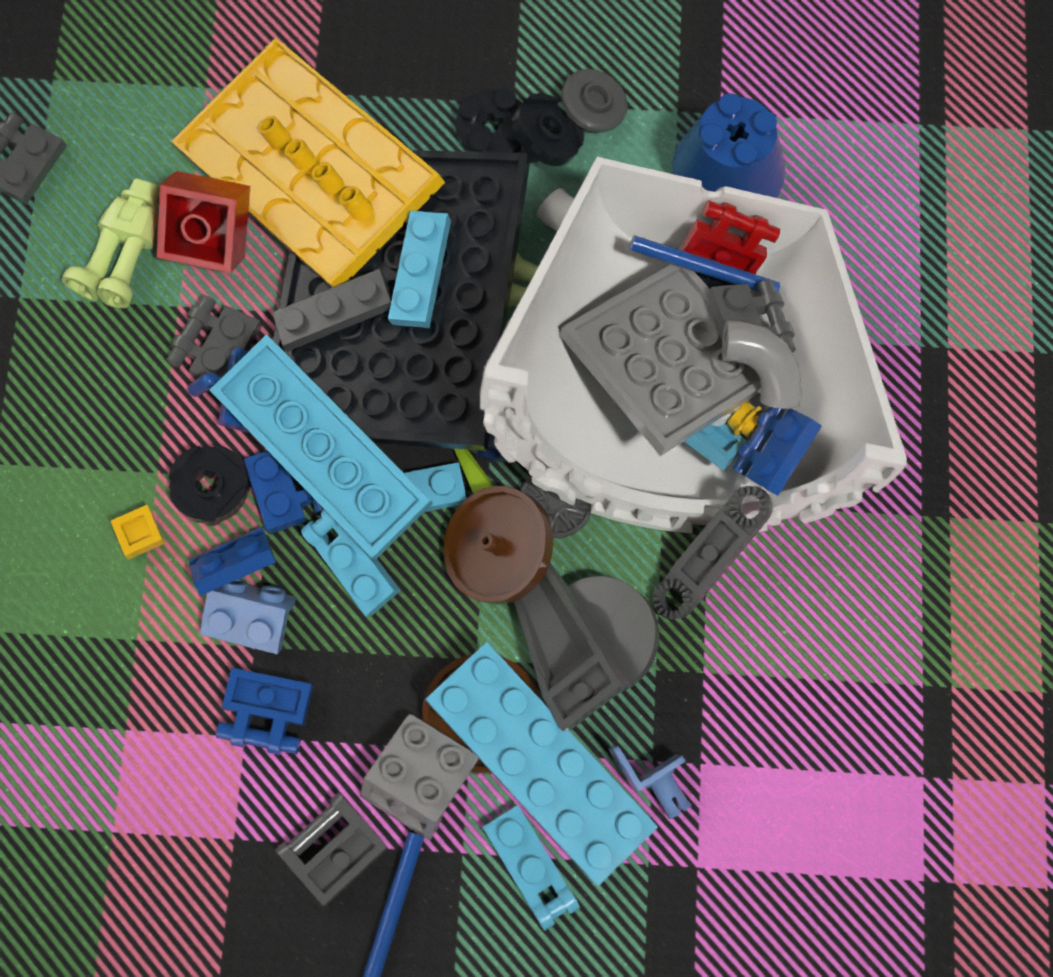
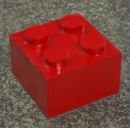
[157,171,250,273]

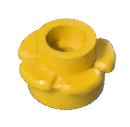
[727,401,762,438]

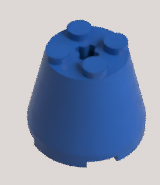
[671,93,785,198]

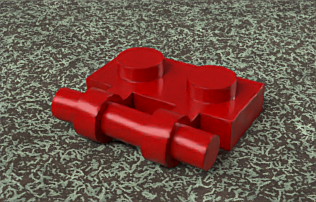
[679,200,780,274]

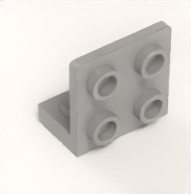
[360,715,478,841]

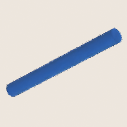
[629,235,780,292]
[363,832,424,977]

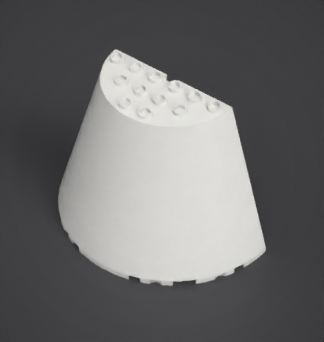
[480,157,907,533]

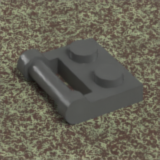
[275,792,388,907]

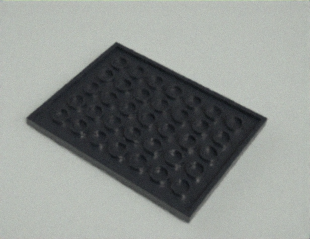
[273,150,531,451]

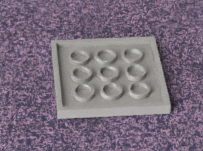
[559,264,761,456]

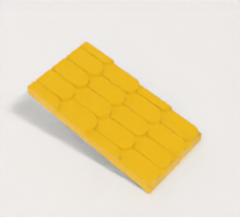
[171,38,445,288]

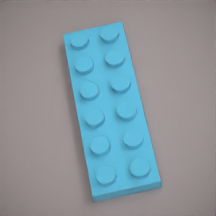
[210,334,433,560]
[425,642,658,886]

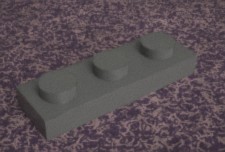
[272,269,392,351]

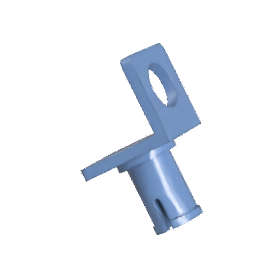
[608,745,692,819]

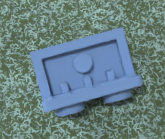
[200,578,296,654]

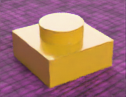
[110,505,165,560]

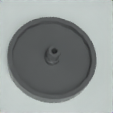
[568,576,659,693]

